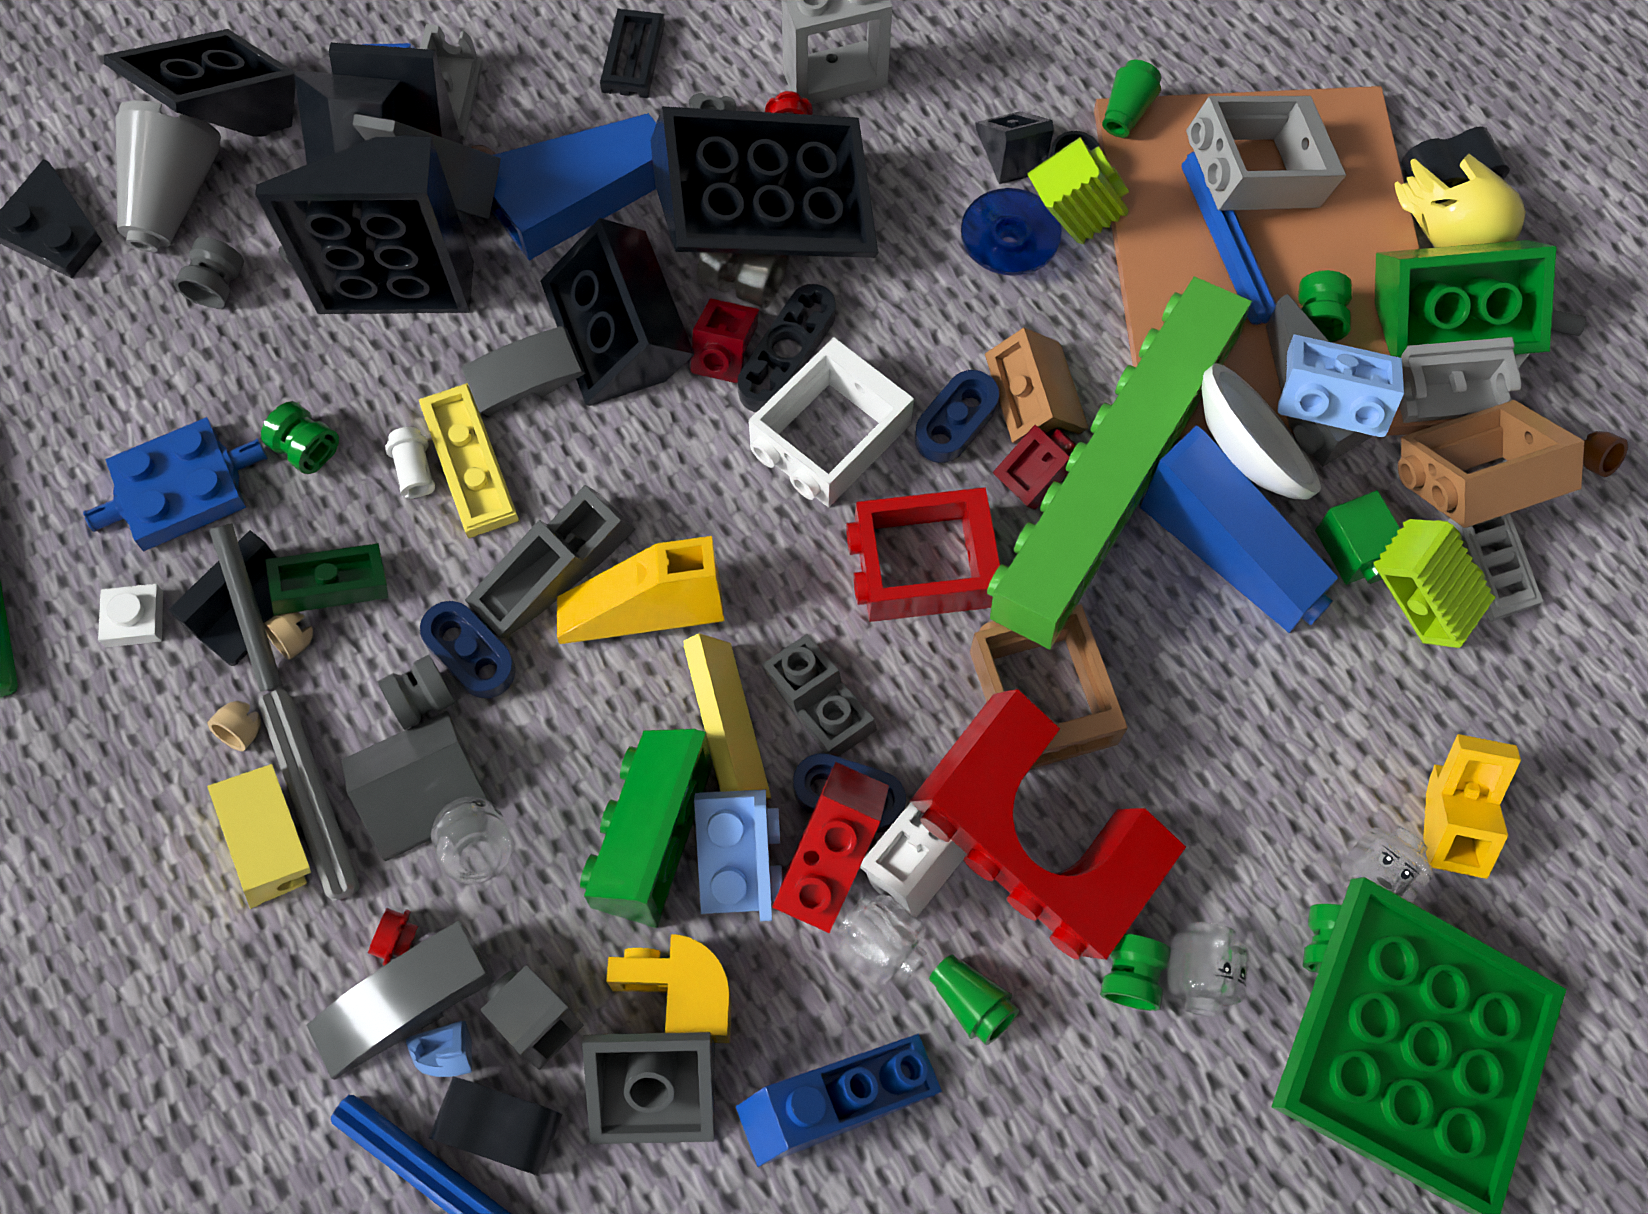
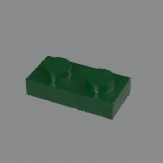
[265,543,388,615]

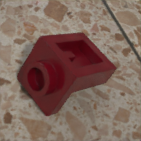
[690,298,759,383]
[992,425,1077,510]

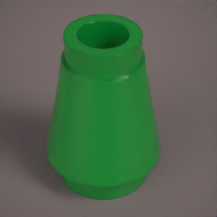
[1102,59,1162,138]
[929,954,1019,1045]

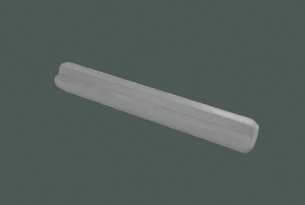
[258,689,360,901]

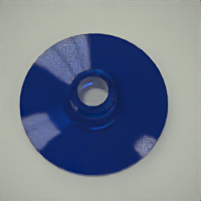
[961,188,1062,276]

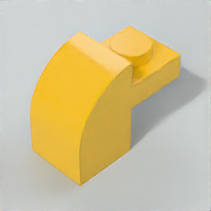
[1423,734,1521,879]
[606,934,732,1043]

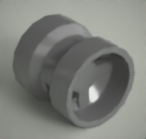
[174,237,244,309]
[377,654,456,730]

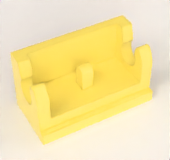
[207,764,311,909]

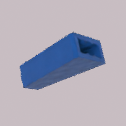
[491,113,656,260]
[1140,425,1338,633]

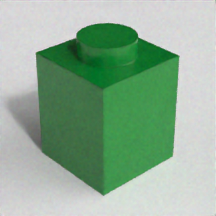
[1315,490,1400,585]

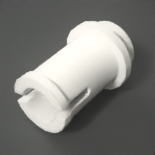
[385,427,435,499]

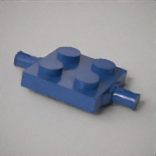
[83,417,268,552]

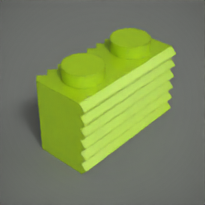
[1027,137,1129,244]
[1373,519,1496,648]

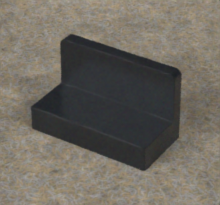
[168,530,277,666]

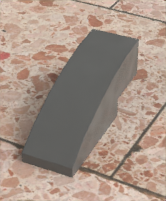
[465,485,635,639]
[306,921,494,1080]

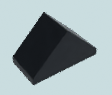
[975,111,1054,184]

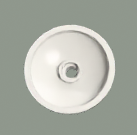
[1202,363,1321,500]

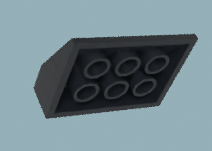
[650,106,878,258]
[255,135,474,314]

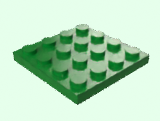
[1271,877,1567,1214]

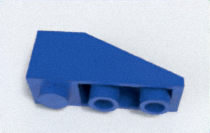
[736,1034,942,1167]

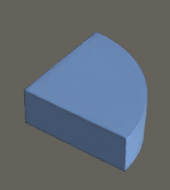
[406,1021,472,1077]

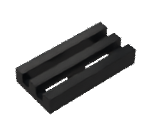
[600,8,665,98]

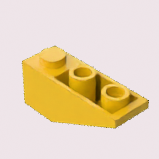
[557,536,724,644]

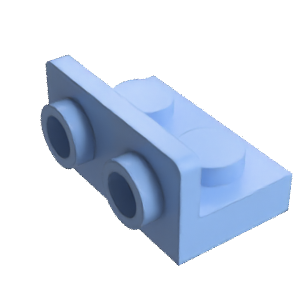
[1278,334,1404,437]
[694,789,782,922]

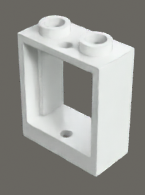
[749,337,914,508]

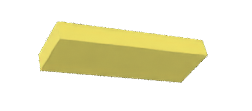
[418,383,519,539]
[683,633,771,800]

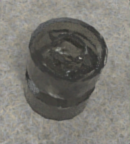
[697,253,789,310]

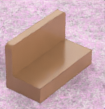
[985,327,1088,444]

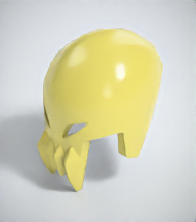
[1394,154,1526,248]

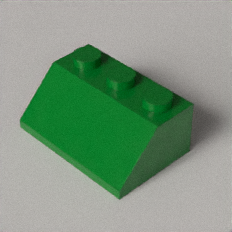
[1374,240,1556,358]
[580,729,712,928]

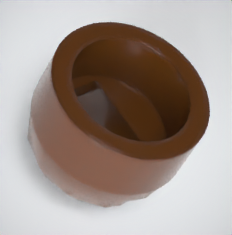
[1583,431,1628,477]

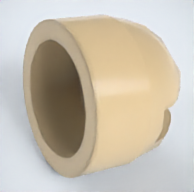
[264,612,313,660]
[207,701,261,751]

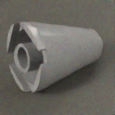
[115,100,221,252]

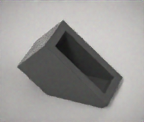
[480,965,584,1070]

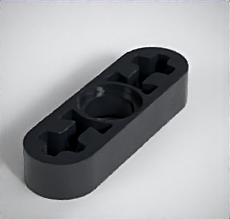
[738,284,836,412]

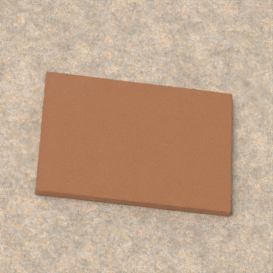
[1094,86,1457,446]

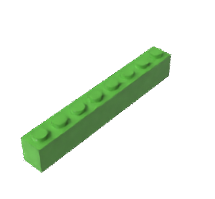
[987,276,1252,650]

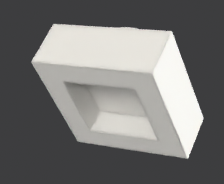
[98,584,164,647]

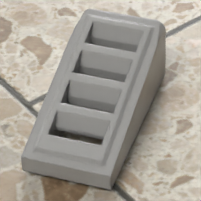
[1447,513,1543,622]

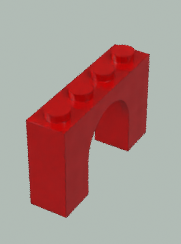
[909,689,1186,960]

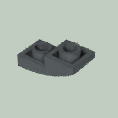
[461,326,586,416]
[762,634,877,757]

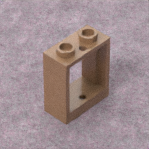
[1398,400,1584,528]
[970,604,1128,769]

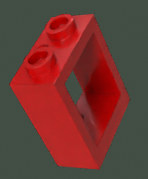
[846,487,1000,622]
[772,761,889,934]

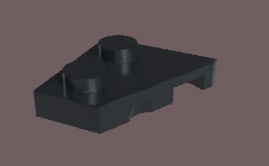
[0,159,103,278]

